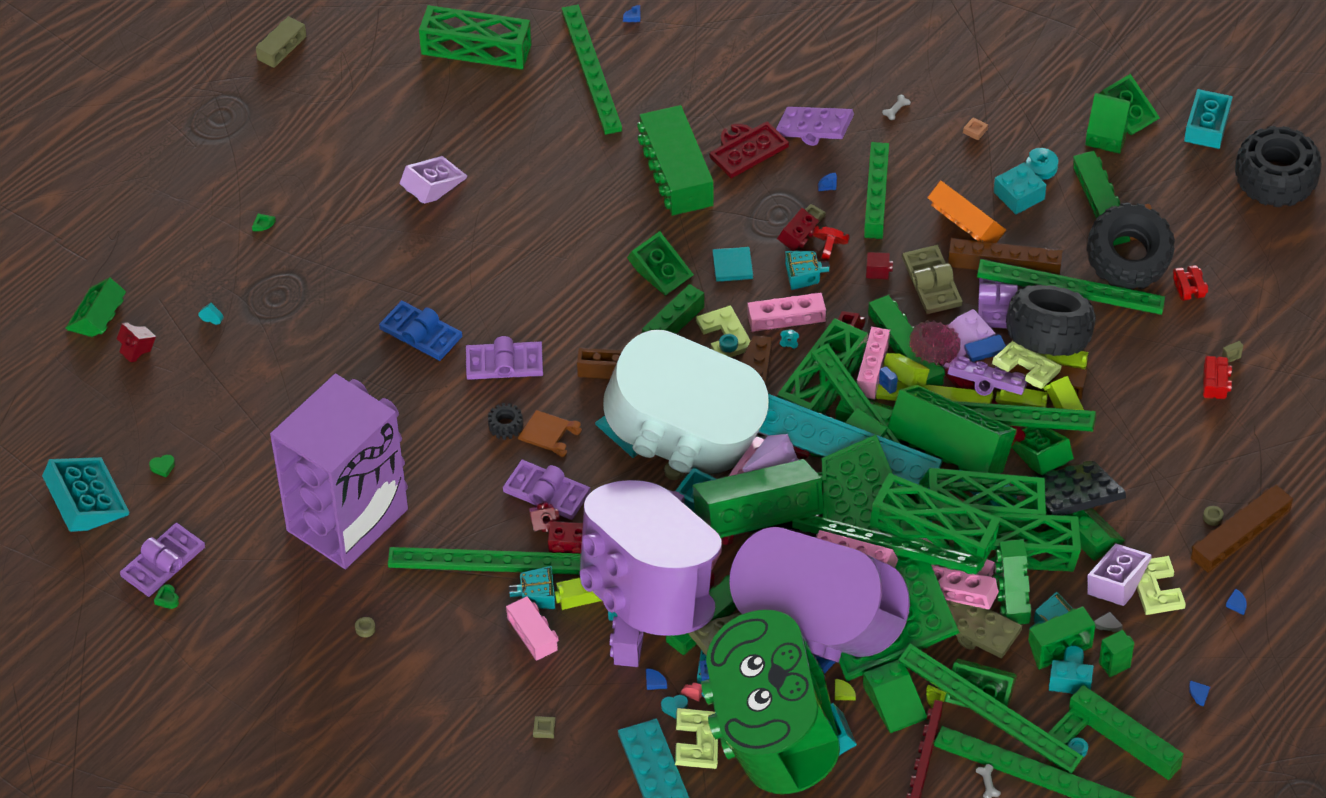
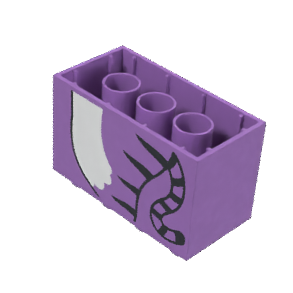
[270,373,408,570]

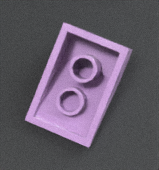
[400,156,467,204]
[926,309,995,369]
[742,434,799,473]
[1088,543,1151,606]

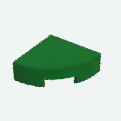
[252,214,276,231]

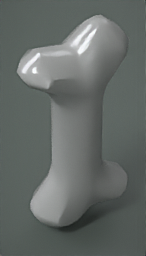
[882,95,911,120]
[976,764,1001,798]

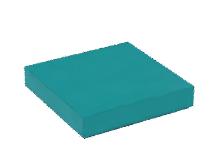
[713,247,753,282]

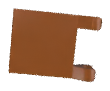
[518,410,582,457]

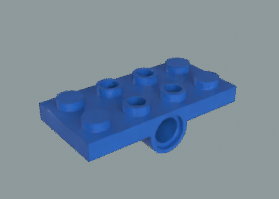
[379,300,462,361]

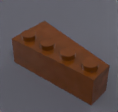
[740,336,772,388]

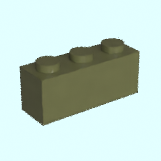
[256,16,307,68]

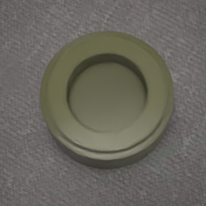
[664,462,684,480]
[1203,506,1224,526]
[355,617,376,637]

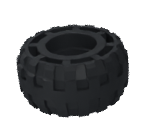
[1235,126,1322,207]
[1087,202,1175,290]
[1006,285,1096,356]

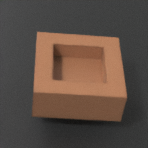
[963,118,988,140]

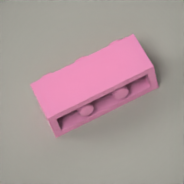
[506,596,559,661]

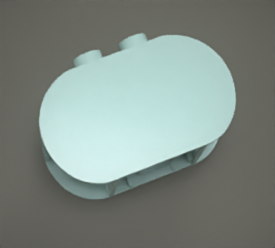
[603,330,769,474]

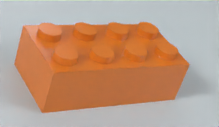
[928,180,1006,243]

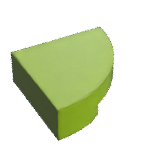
[835,679,856,700]
[926,685,947,708]

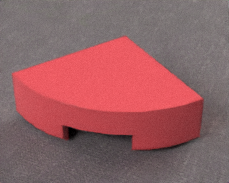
[680,683,702,702]

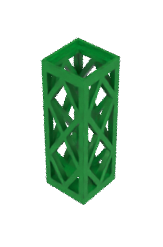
[419,5,532,69]
[777,318,868,415]
[919,468,1046,529]
[870,473,1001,571]
[954,512,1081,572]

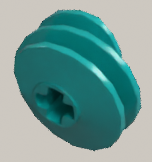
[1026,148,1058,180]

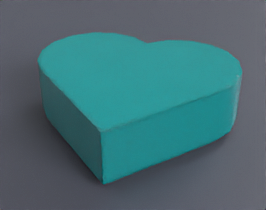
[199,303,223,325]
[661,695,688,719]

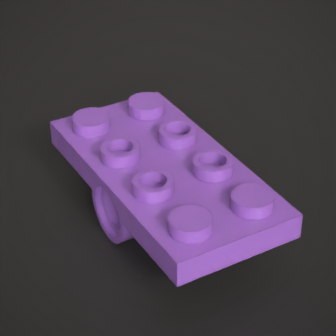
[776,107,854,146]
[978,278,1017,328]
[466,336,543,379]
[947,356,1027,396]
[503,460,591,520]
[120,522,205,597]

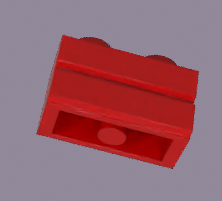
[1203,356,1232,399]

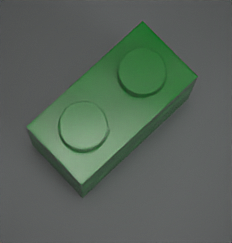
[1099,630,1134,677]

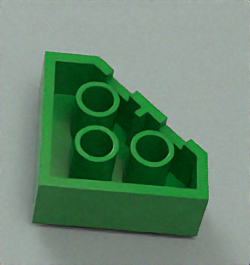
[993,539,1031,624]

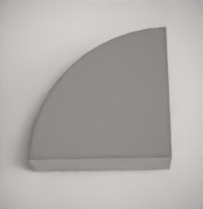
[1094,612,1123,632]

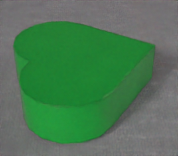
[149,455,175,477]
[154,584,179,609]

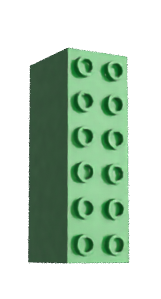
[637,105,714,216]
[888,385,1017,474]
[693,459,824,538]

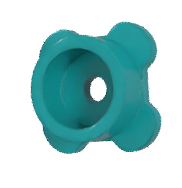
[780,329,799,348]

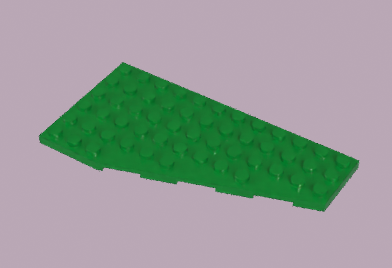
[822,434,960,682]

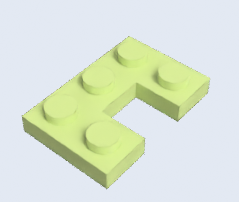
[696,305,750,357]
[992,341,1061,389]
[1137,556,1185,615]
[675,708,718,769]

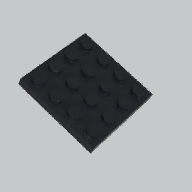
[1031,461,1126,516]

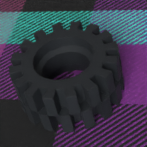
[488,403,523,440]

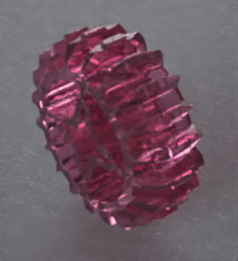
[909,320,961,366]

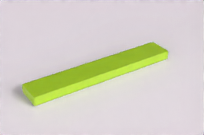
[876,382,993,404]

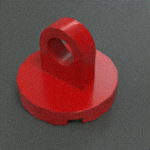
[813,226,850,261]

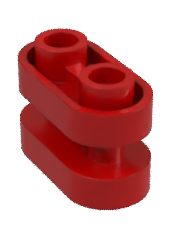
[1173,265,1208,301]

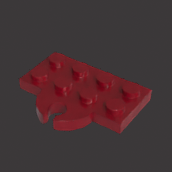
[709,121,789,179]

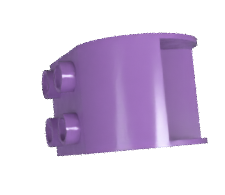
[580,480,721,636]
[730,527,910,663]

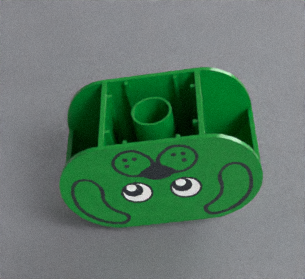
[701,610,840,794]

